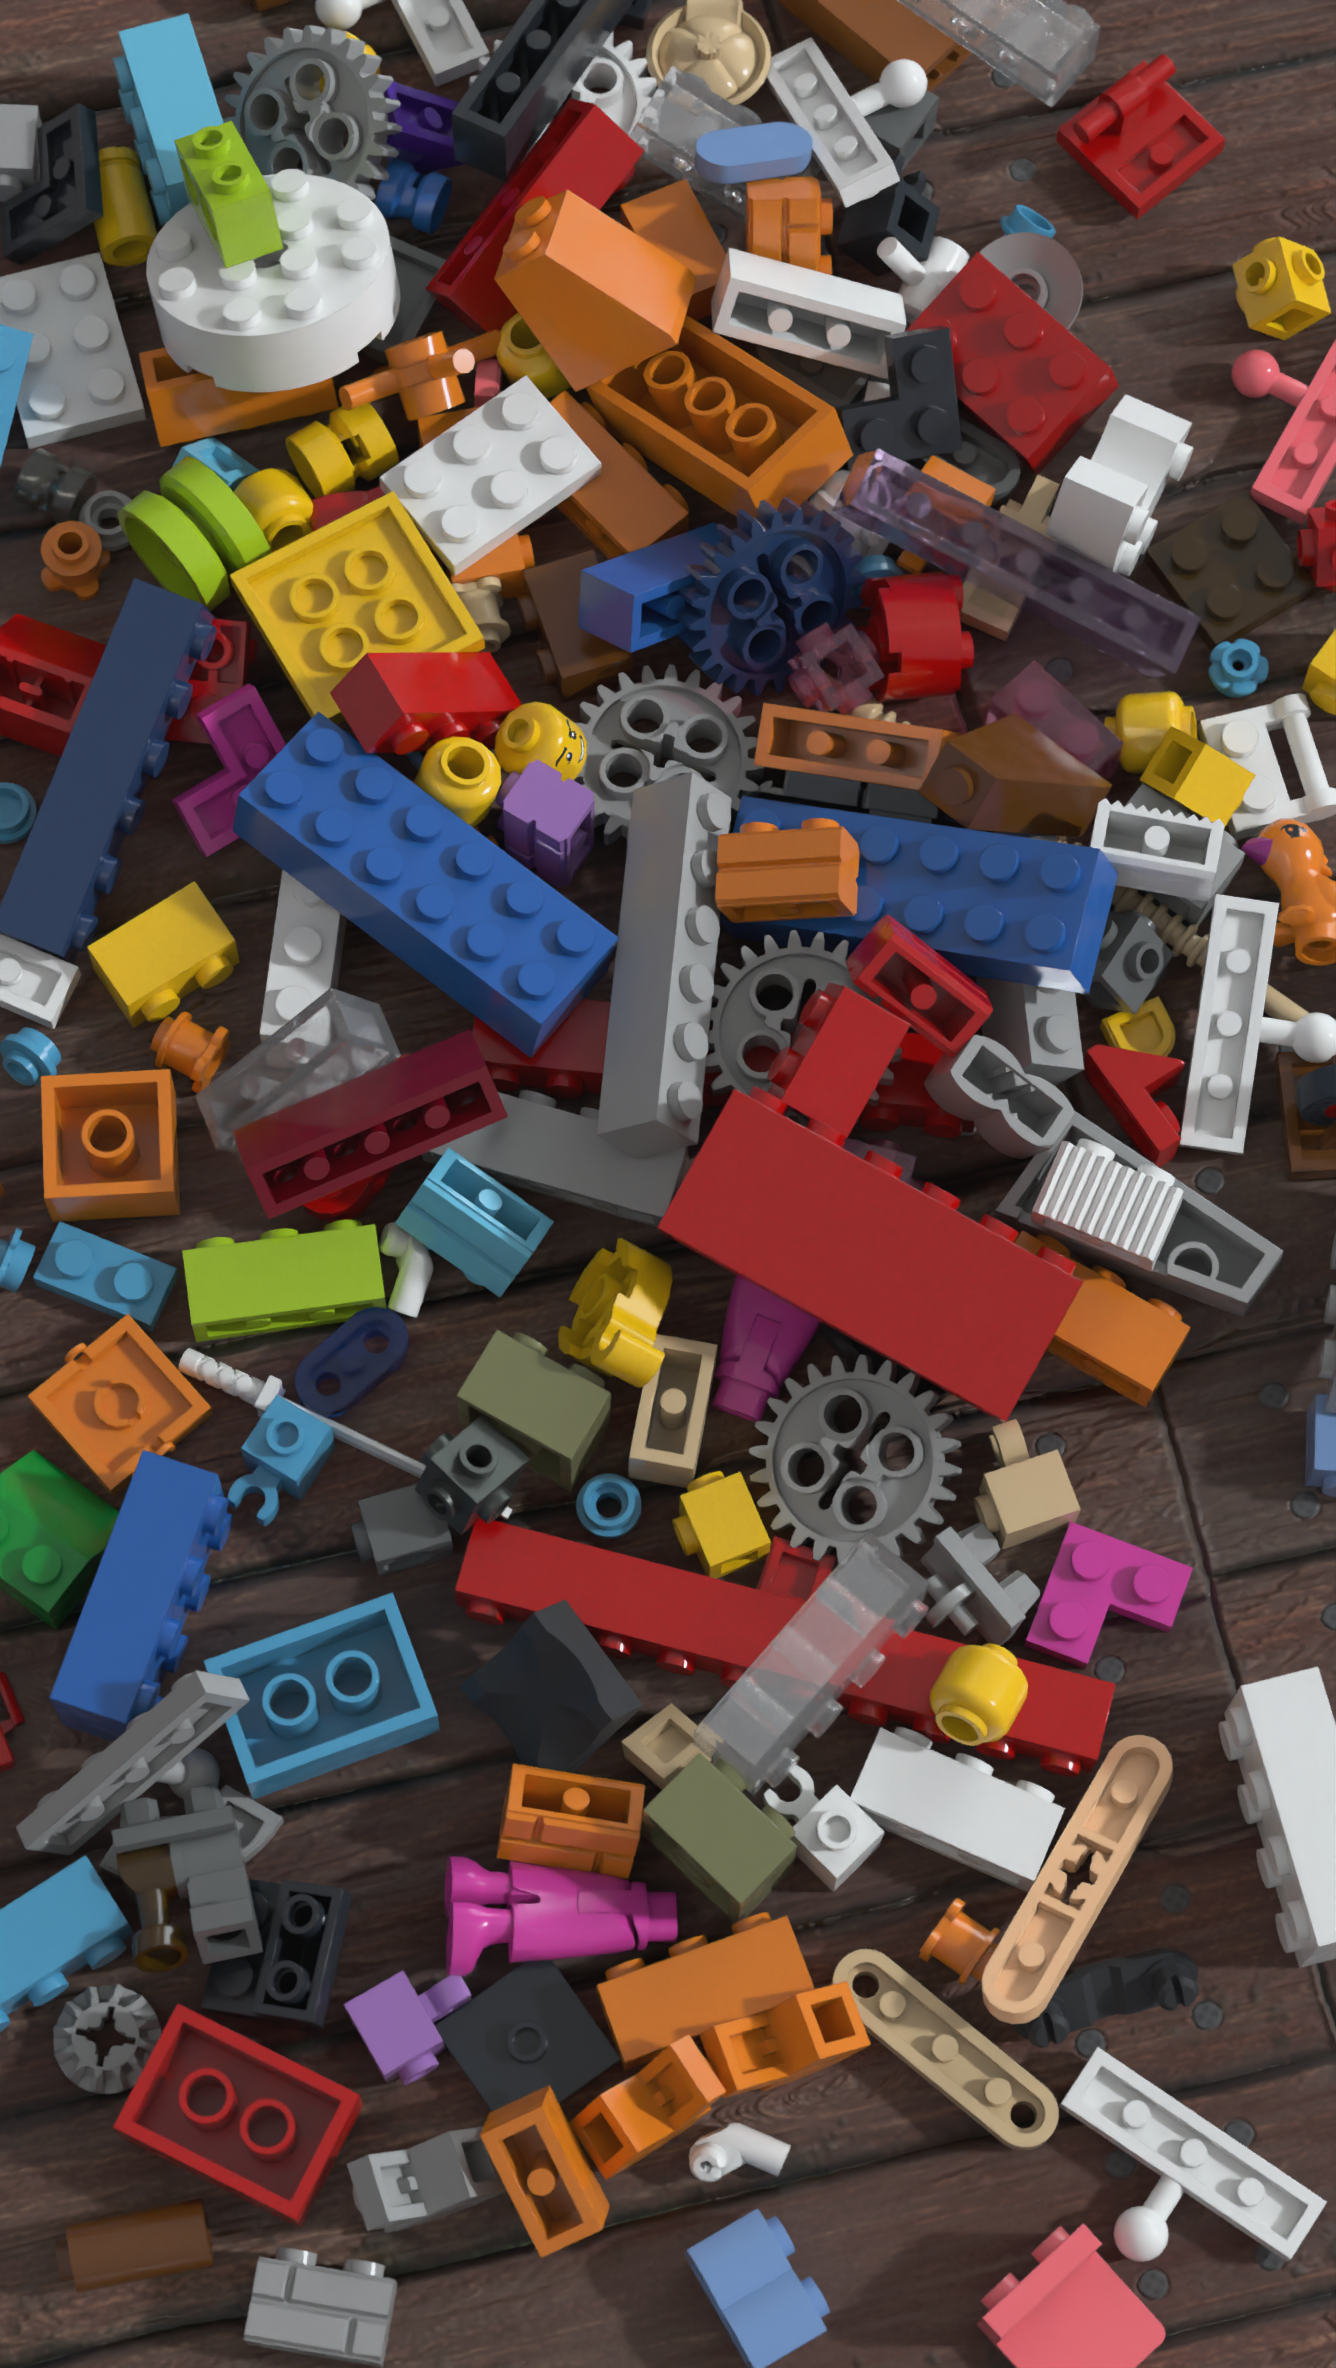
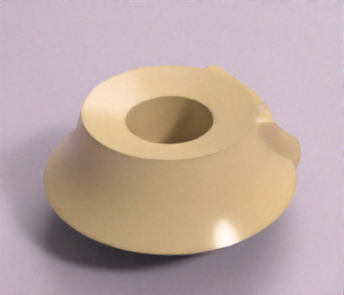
[646,0,771,111]

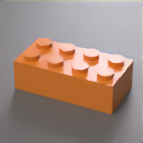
[586,315,853,518]

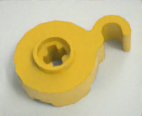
[558,1238,672,1388]

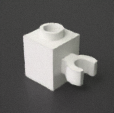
[763,1765,884,1892]

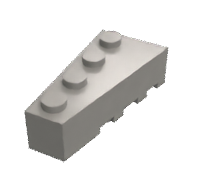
[996,1111,1283,1317]

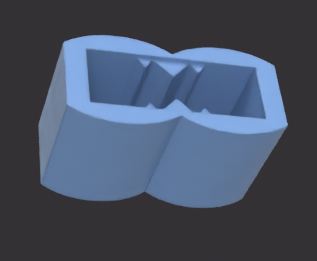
[684,2208,830,2368]

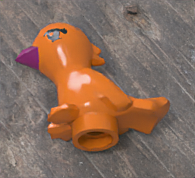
[1241,818,1336,966]

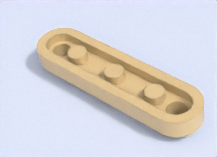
[832,1949,1059,2151]

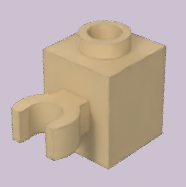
[974,1419,1081,1550]

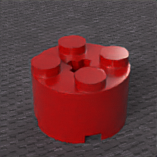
[858,572,974,702]

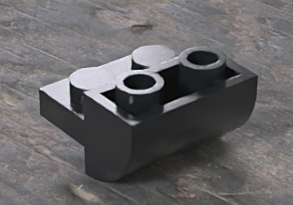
[201,1879,353,2032]

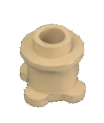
[451,576,511,654]

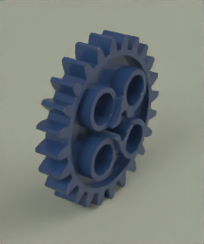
[676,497,866,696]

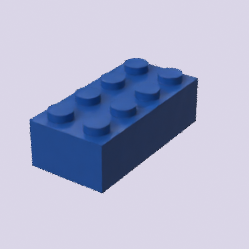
[50,1450,233,1742]

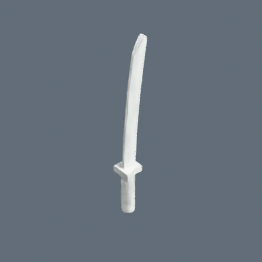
[178,1348,512,1520]

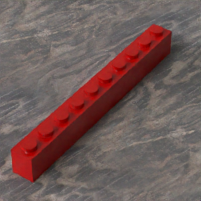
[455,1518,1116,1777]

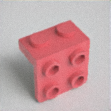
[976,2223,1165,2368]

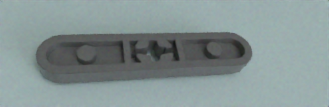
[756,344,1020,506]

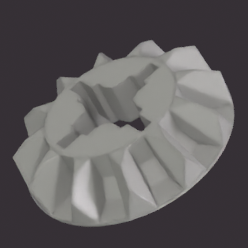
[53,1984,161,2094]

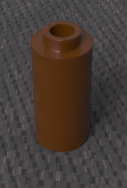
[55,2198,214,2293]

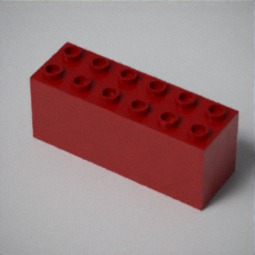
[657,1086,1083,1423]

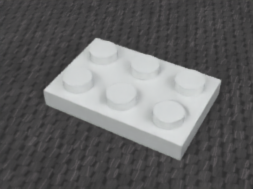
[0,252,146,449]
[379,376,601,576]

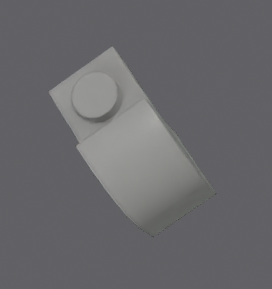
[347,2127,507,2233]

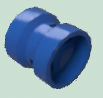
[375,158,452,235]

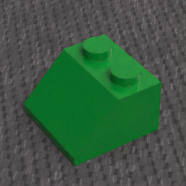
[0,1450,119,1630]

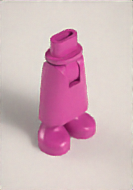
[712,1275,821,1422]
[444,1856,678,1977]

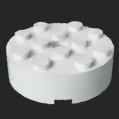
[146,169,400,392]

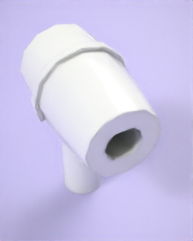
[877,236,969,324]

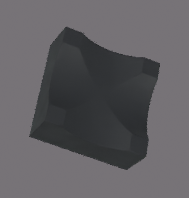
[460,1599,643,1773]

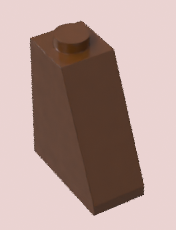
[918,713,1112,838]

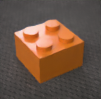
[41,1069,180,1222]

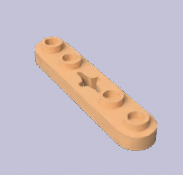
[982,1735,1173,2024]

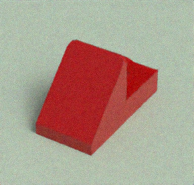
[1081,1044,1185,1168]

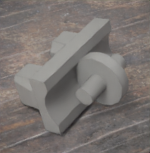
[920,1522,1040,1646]

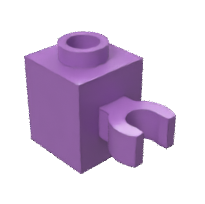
[344,1971,472,2085]

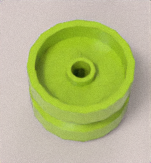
[117,456,271,612]

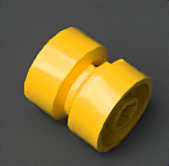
[285,403,399,499]

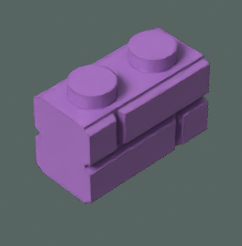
[496,760,594,889]

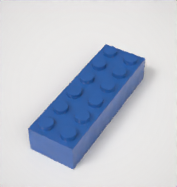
[233,711,619,1058]
[720,796,1118,994]

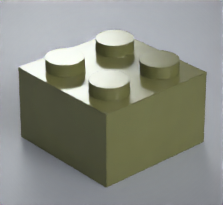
[456,1330,611,1492]
[642,1753,798,1924]

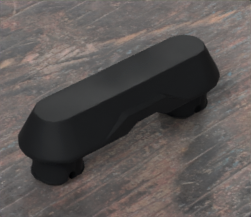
[1013,1947,1199,2049]

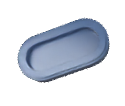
[694,122,813,184]

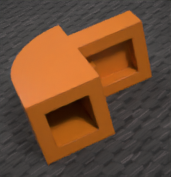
[699,1981,871,2099]
[569,2034,727,2180]

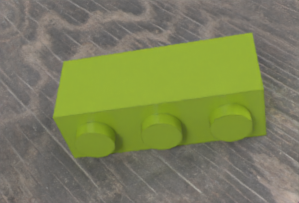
[182,1220,388,1342]

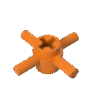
[339,330,501,421]

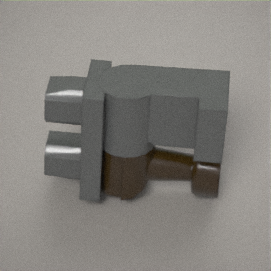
[111,1784,263,1972]

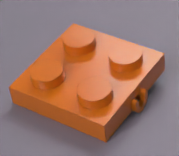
[28,1314,213,1497]

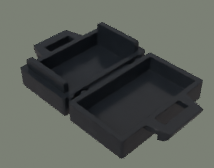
[758,770,957,824]

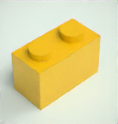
[87,881,239,1028]

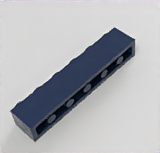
[0,578,216,963]

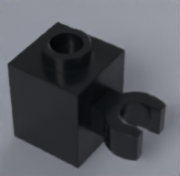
[836,154,941,276]

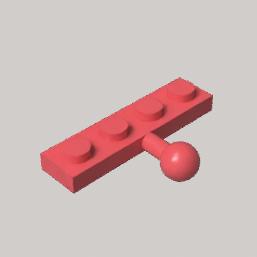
[1231,339,1336,525]

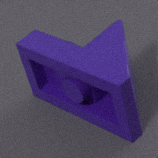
[383,82,465,174]

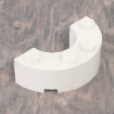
[1044,394,1193,579]

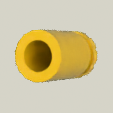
[94,147,157,266]

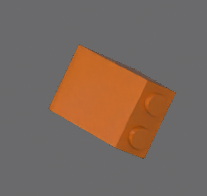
[494,190,696,392]

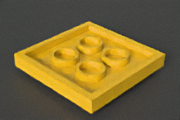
[230,491,485,725]

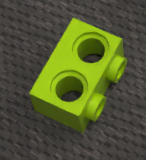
[174,121,284,268]

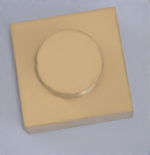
[621,1703,717,1790]

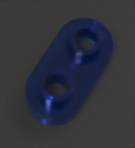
[295,1307,409,1418]

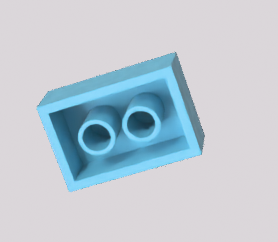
[112,13,223,226]

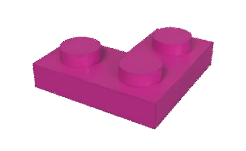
[172,683,286,857]
[1024,1521,1193,1669]

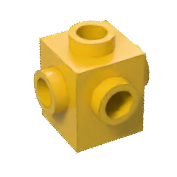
[1232,236,1331,341]

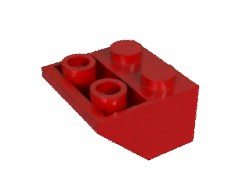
[0,613,107,757]

